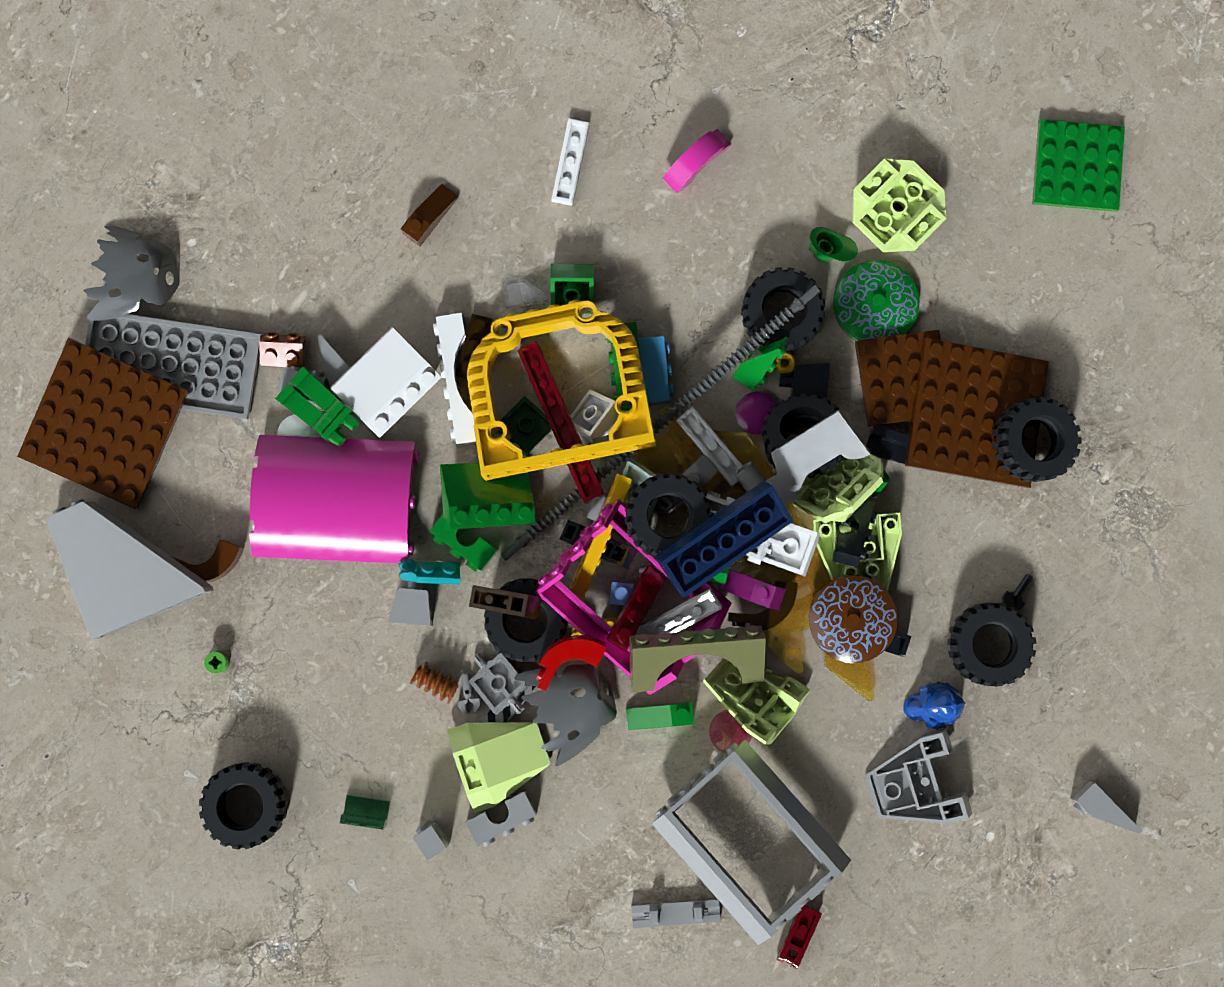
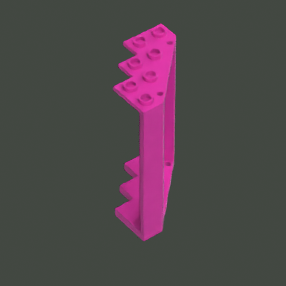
[535,499,732,695]

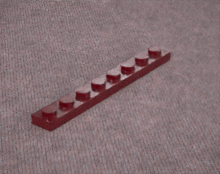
[517,341,605,505]

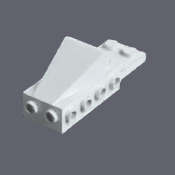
[683,490,820,576]

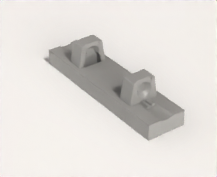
[631,898,721,928]

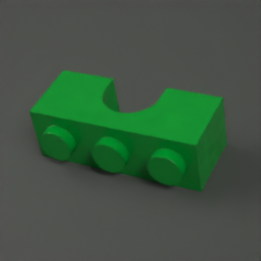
[429,514,498,572]

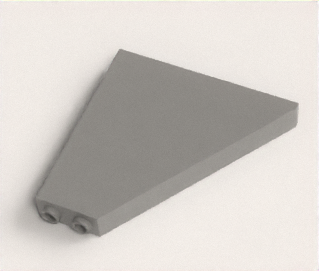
[46,499,214,640]

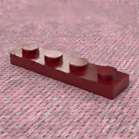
[606,565,667,651]

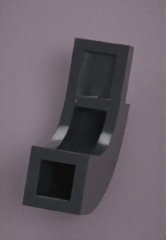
[559,520,637,570]

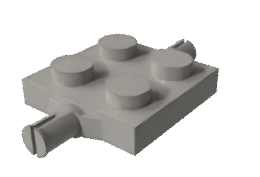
[469,653,529,715]

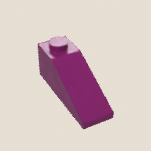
[720,569,786,610]

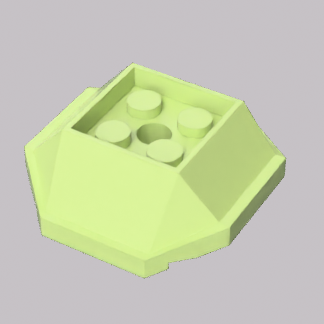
[852,158,947,252]
[792,454,883,523]

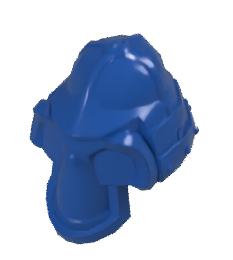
[903,681,966,730]

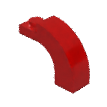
[536,635,607,691]

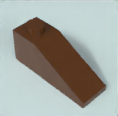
[400,184,459,247]

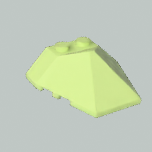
[703,658,810,744]

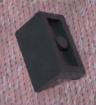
[866,425,910,465]

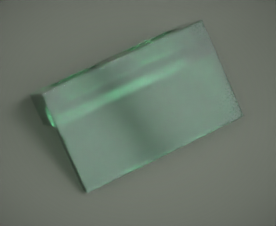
[340,795,390,830]

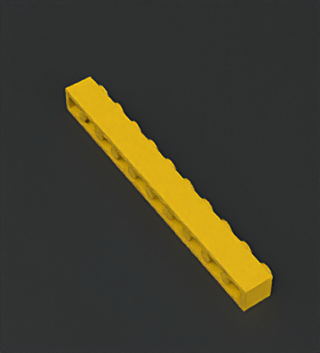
[569,473,632,602]

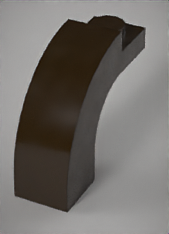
[727,581,798,631]

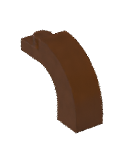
[171,539,244,583]

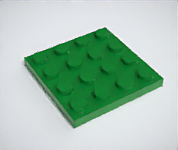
[1032,119,1125,212]

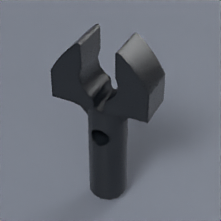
[1002,574,1033,610]

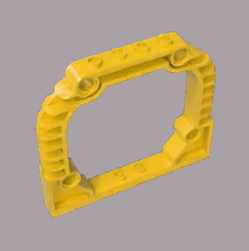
[467,300,657,480]

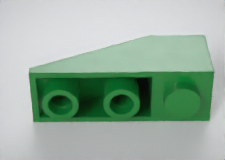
[732,337,789,391]

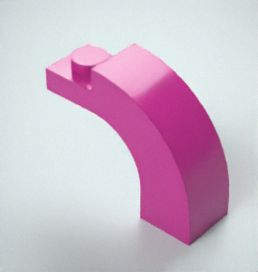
[663,129,732,193]

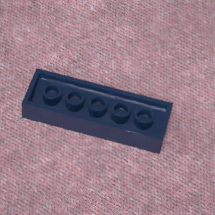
[654,481,793,598]

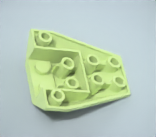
[813,512,902,592]
[447,722,551,813]

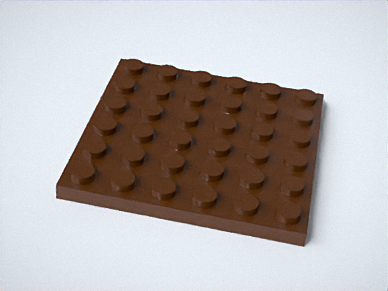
[17,338,189,509]
[905,338,1049,488]

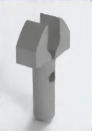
[458,673,481,715]

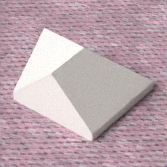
[570,389,618,443]

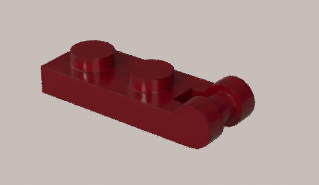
[776,905,822,970]

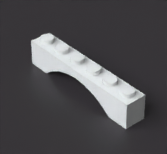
[433,313,476,446]

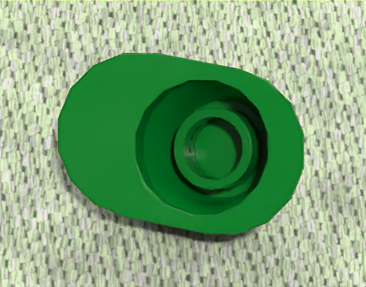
[809,227,858,262]

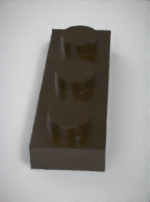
[456,314,493,379]

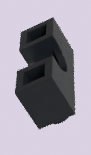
[832,500,878,568]

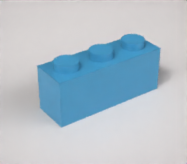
[638,336,674,405]

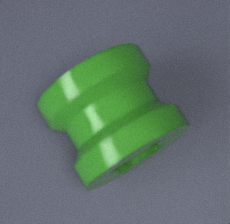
[204,651,230,674]

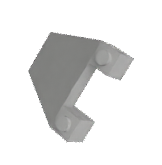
[865,729,972,824]

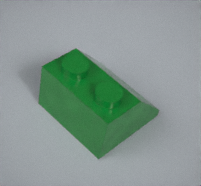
[550,263,594,314]

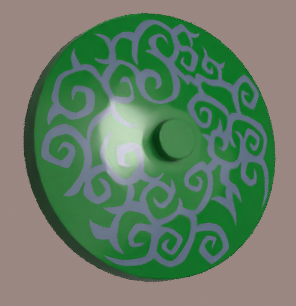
[833,260,920,341]

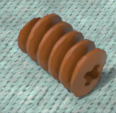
[410,661,459,704]

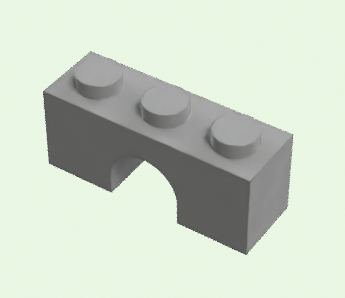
[465,790,537,847]

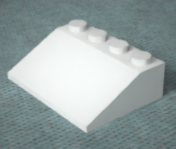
[330,327,441,438]

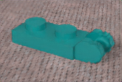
[399,559,461,585]

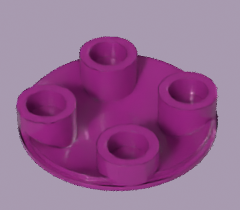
[735,392,777,435]

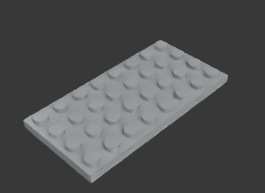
[85,309,262,420]

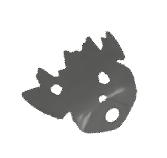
[83,225,179,321]
[514,664,617,766]

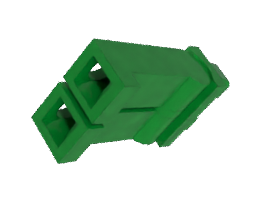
[275,367,360,447]

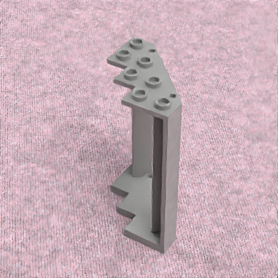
[651,740,851,945]

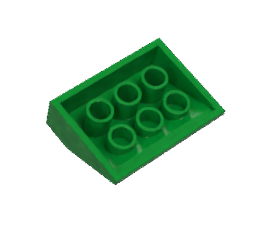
[440,462,535,530]

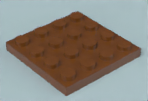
[855,330,941,427]

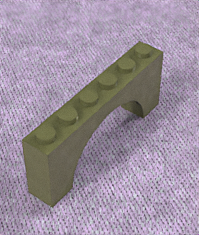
[630,625,766,692]

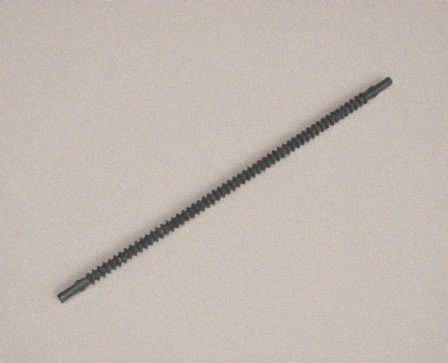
[500,285,820,561]

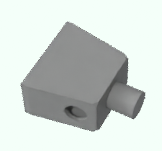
[389,581,433,626]

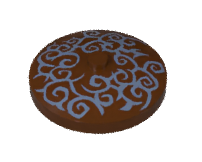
[809,575,898,663]

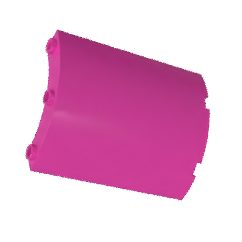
[249,435,419,564]

